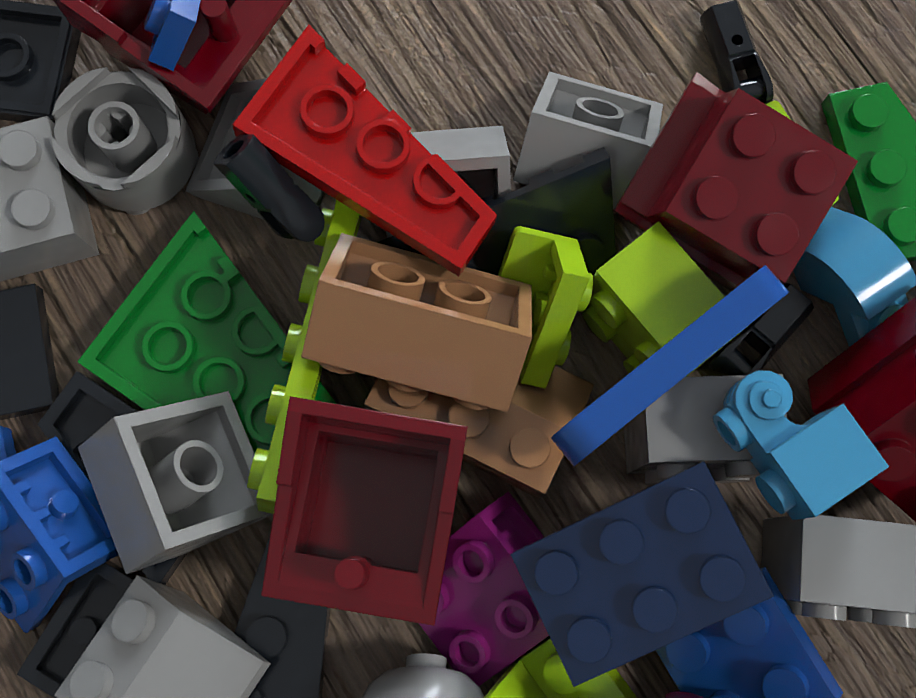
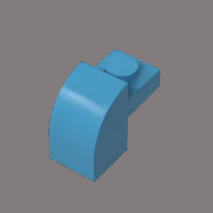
[793,207,916,347]

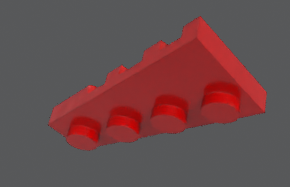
[232,25,497,277]

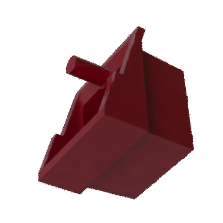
[53,0,293,115]
[613,72,858,291]
[807,296,916,522]
[261,396,468,626]

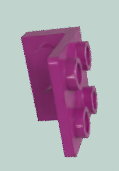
[419,491,549,686]

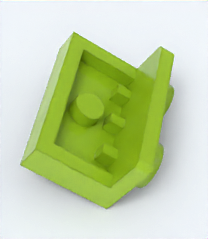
[498,226,593,389]

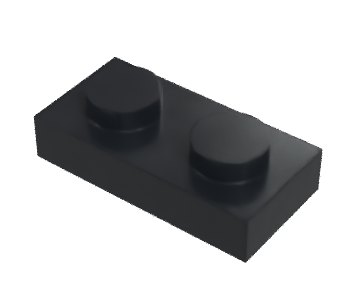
[17,560,136,698]

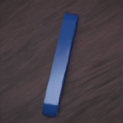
[551,265,789,466]

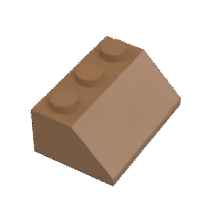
[301,233,532,412]
[364,366,594,499]

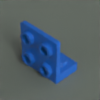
[0,436,118,633]

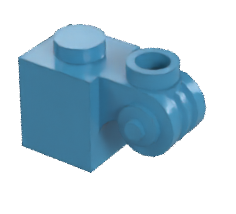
[713,371,889,520]

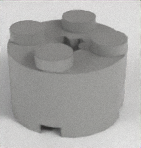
[50,67,199,215]

